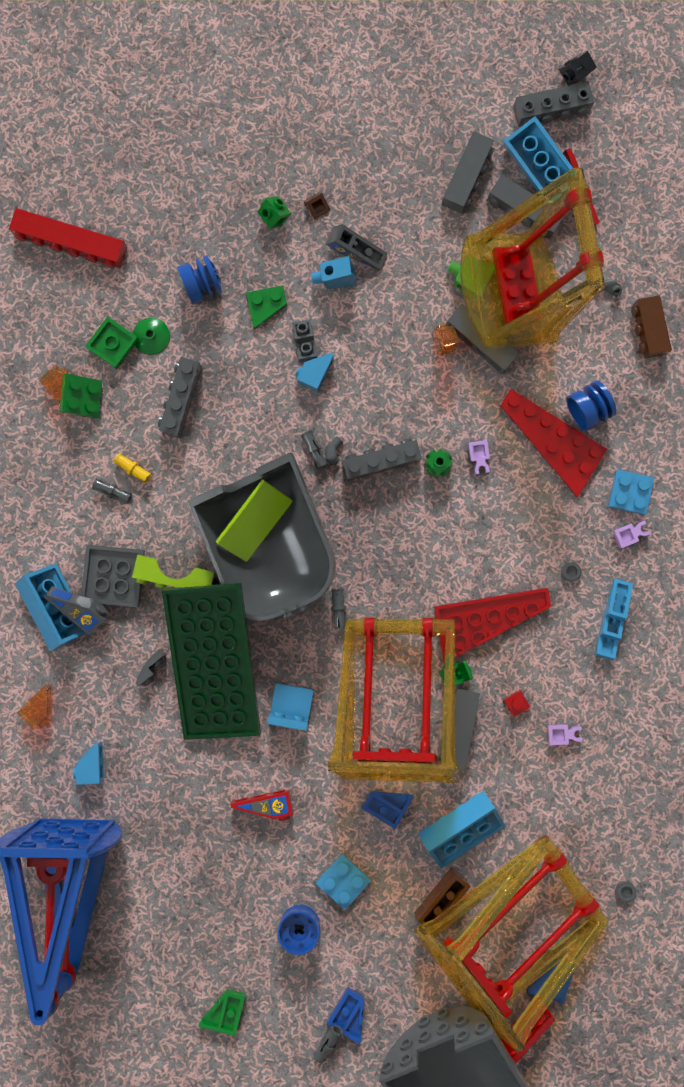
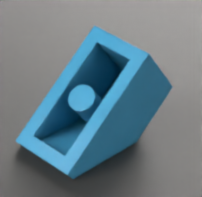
[295,353,334,393]
[73,741,104,785]

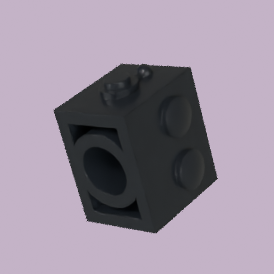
[558,51,597,86]

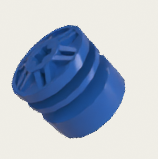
[177,255,222,305]
[566,380,617,431]
[277,904,320,955]

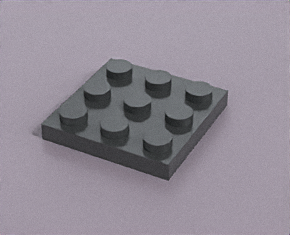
[81,545,145,607]

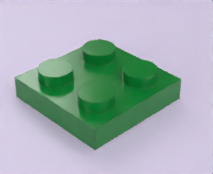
[85,316,139,369]
[59,373,102,419]

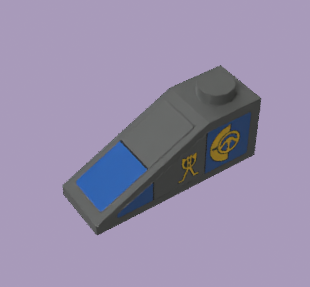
[325,224,387,270]
[44,586,109,635]

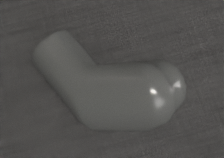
[594,279,622,296]
[325,436,343,465]

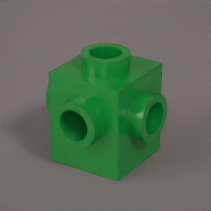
[257,196,292,229]
[424,449,453,478]

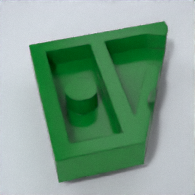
[246,285,287,329]
[198,989,246,1036]

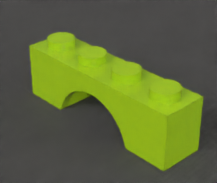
[132,555,214,589]

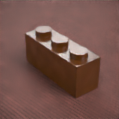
[631,295,672,359]
[414,867,471,933]

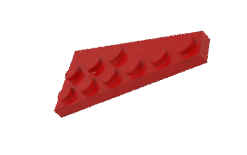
[500,389,607,498]
[434,588,551,664]

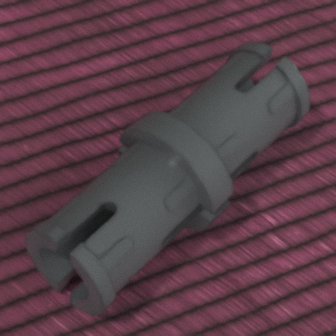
[301,430,328,469]
[92,478,132,504]
[331,588,346,628]
[314,1025,343,1063]

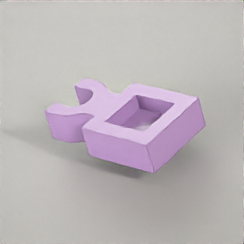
[467,440,490,475]
[612,521,651,549]
[547,724,582,746]

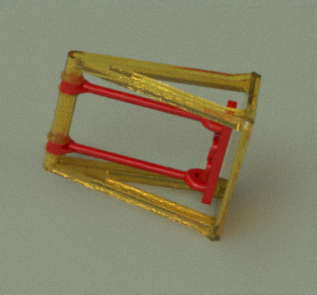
[460,168,606,348]
[328,617,460,783]
[413,835,608,1053]

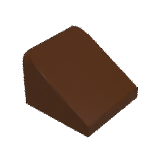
[303,192,330,219]

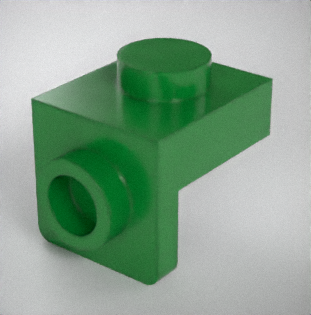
[438,661,473,689]

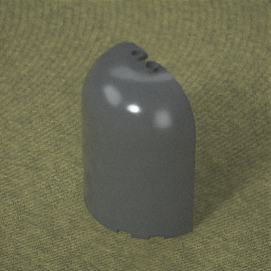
[188,453,336,621]

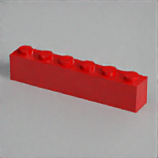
[9,208,127,268]

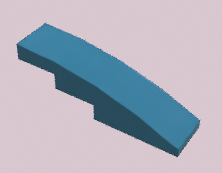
[594,578,633,661]

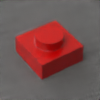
[503,690,530,717]

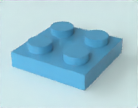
[608,469,654,515]
[316,853,371,910]

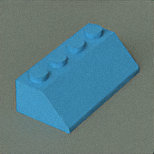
[504,116,580,205]
[15,564,86,652]
[418,791,506,869]

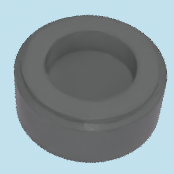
[561,562,581,581]
[615,881,636,902]

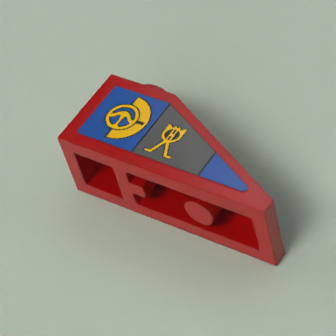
[230,789,294,821]

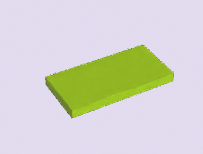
[216,479,293,562]

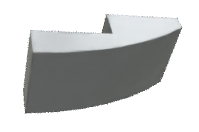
[292,319,318,363]
[136,649,166,687]

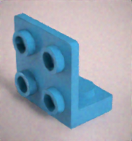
[267,683,313,731]

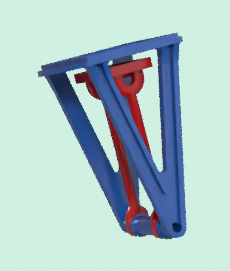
[0,818,122,1025]

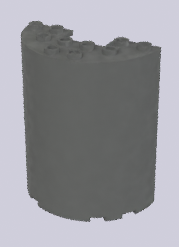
[379,1007,529,1087]

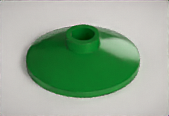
[133,318,170,355]

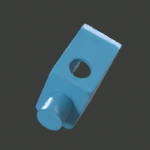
[311,256,357,289]

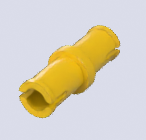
[113,453,152,484]

